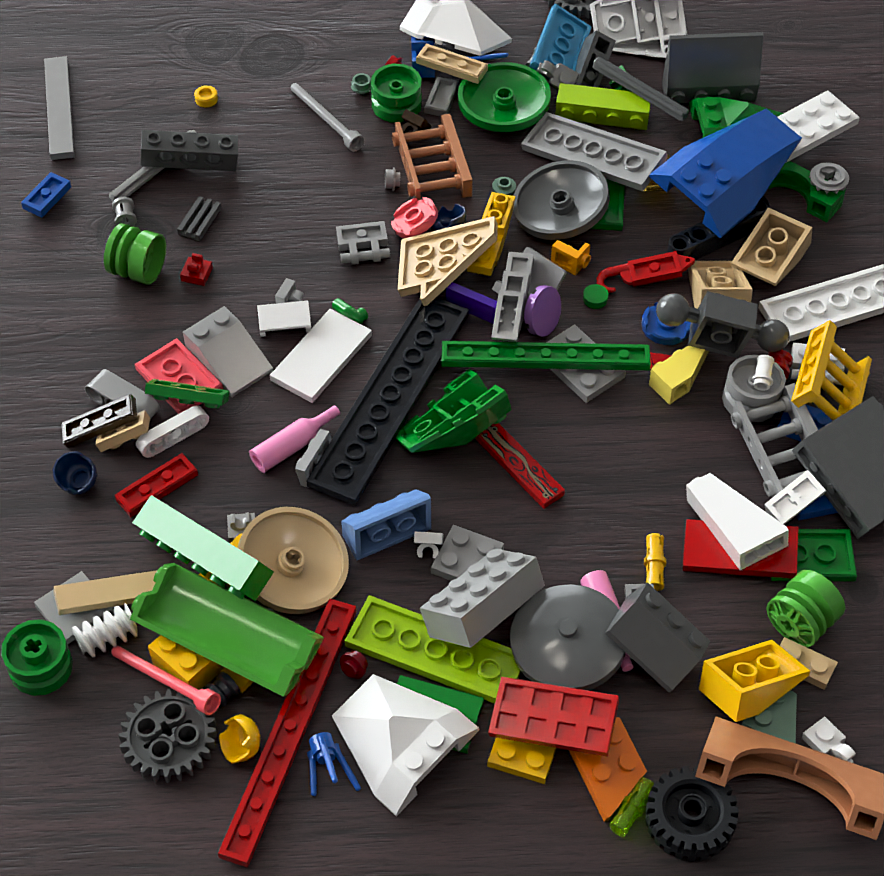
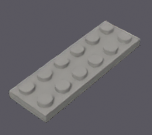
[521,112,668,191]

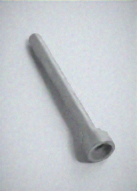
[291,83,365,152]

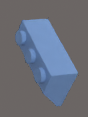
[341,489,431,560]

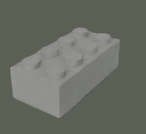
[420,548,545,648]

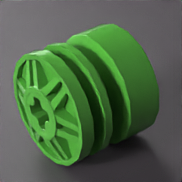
[104,223,166,285]
[766,570,846,648]

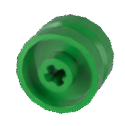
[371,64,422,123]
[1,619,73,696]

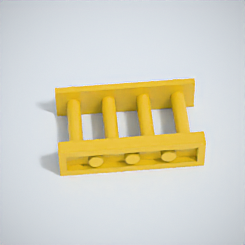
[791,320,872,420]

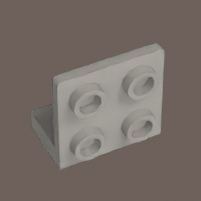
[492,247,567,299]

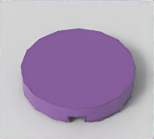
[524,285,561,337]

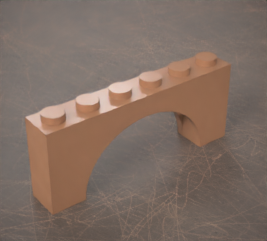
[695,717,884,840]

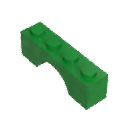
[769,161,846,222]

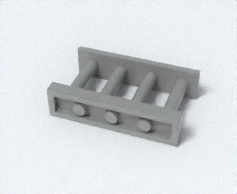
[731,383,818,498]

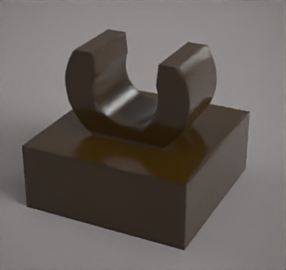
[401,109,432,133]

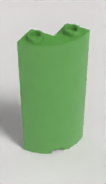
[130,563,324,697]

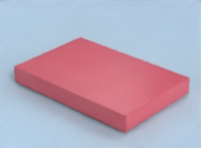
[135,338,223,414]

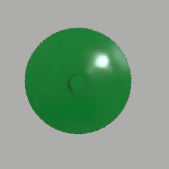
[458,62,551,132]

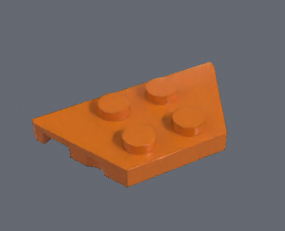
[569,717,647,822]

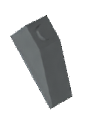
[574,30,616,87]

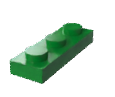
[145,379,230,408]

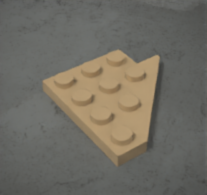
[398,216,498,306]

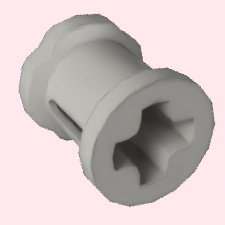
[112,197,137,227]

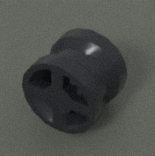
[203,671,241,709]

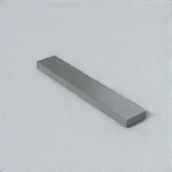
[44,56,75,160]

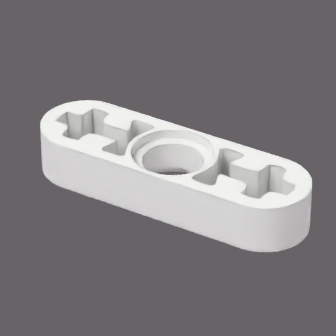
[136,405,209,458]

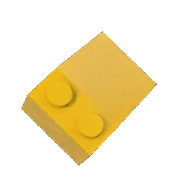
[148,635,224,690]
[699,640,810,722]

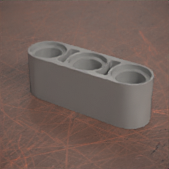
[85,369,160,419]

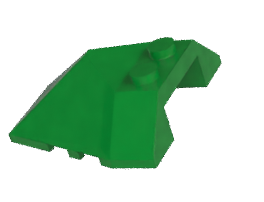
[689,97,784,138]
[395,369,512,453]

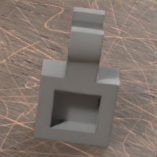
[537,60,579,90]

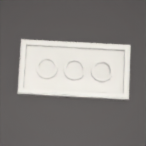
[270,309,372,403]

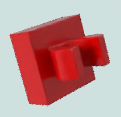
[180,253,213,286]

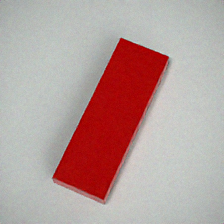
[114,453,198,517]

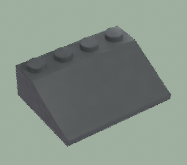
[662,32,764,104]

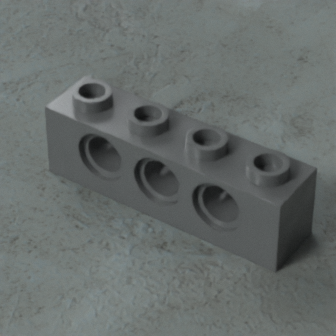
[140,130,238,171]

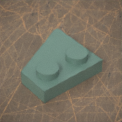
[742,690,797,744]

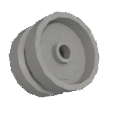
[722,355,786,423]

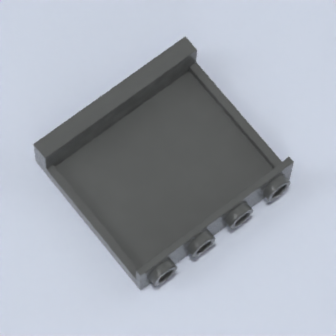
[792,396,884,539]

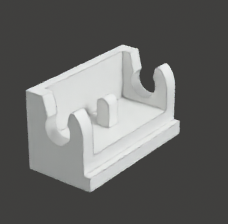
[257,300,311,337]
[764,470,826,525]

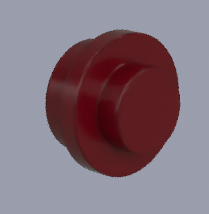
[340,651,368,679]

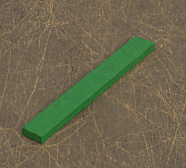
[442,341,651,371]

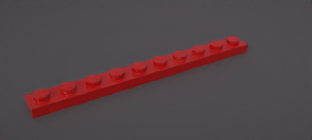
[218,598,357,868]

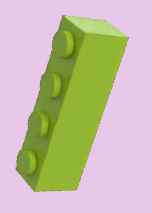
[555,83,651,130]

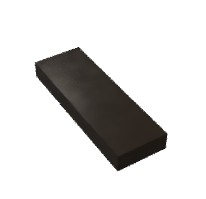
[62,394,137,448]

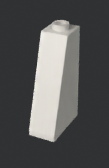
[686,473,789,570]

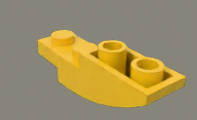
[467,192,515,276]

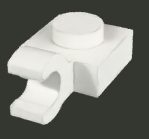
[802,716,856,763]

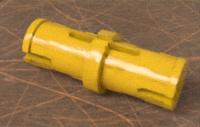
[644,533,666,591]

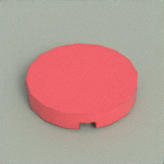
[391,197,438,238]

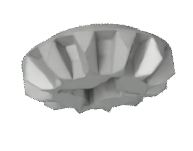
[809,163,849,194]

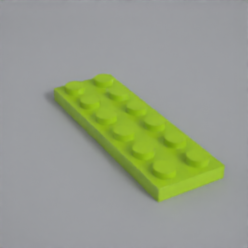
[345,595,522,704]

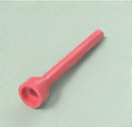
[111,646,221,715]

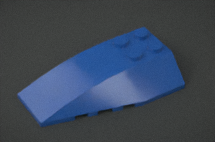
[649,108,802,238]

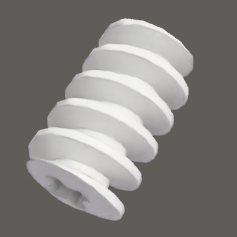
[72,603,138,658]

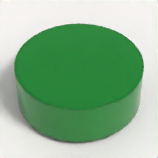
[583,284,608,309]

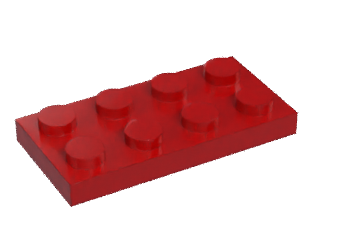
[488,677,619,757]

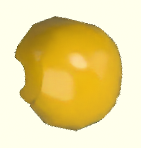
[219,714,260,764]

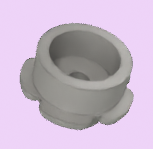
[385,167,400,191]

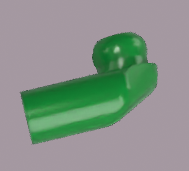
[332,298,368,324]

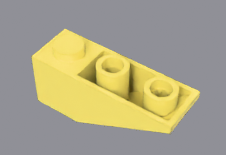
[649,346,709,405]

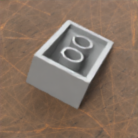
[183,306,273,397]

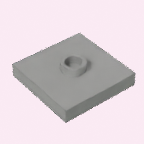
[34,571,114,644]

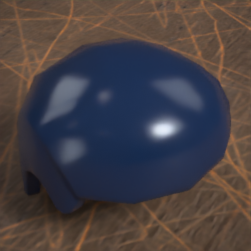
[430,204,466,231]
[52,451,98,495]

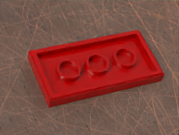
[683,519,798,578]

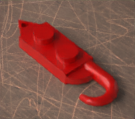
[596,251,695,293]

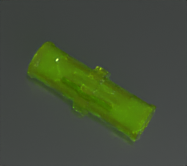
[609,777,654,837]

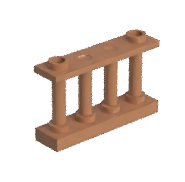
[392,114,472,200]

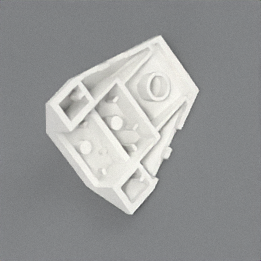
[400,0,512,56]
[590,0,688,58]
[332,674,479,817]

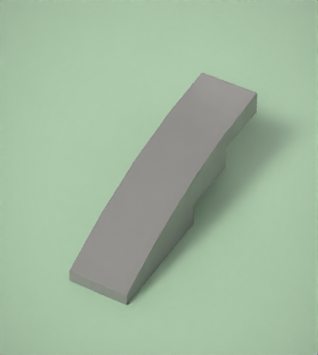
[491,252,534,342]

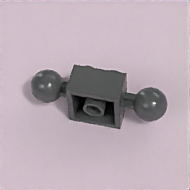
[656,291,790,358]

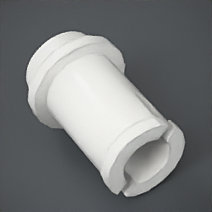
[752,355,774,391]

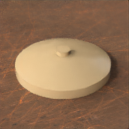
[237,507,349,614]

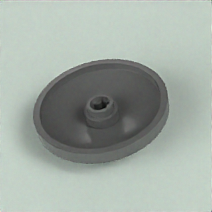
[513,160,610,240]
[510,584,626,690]

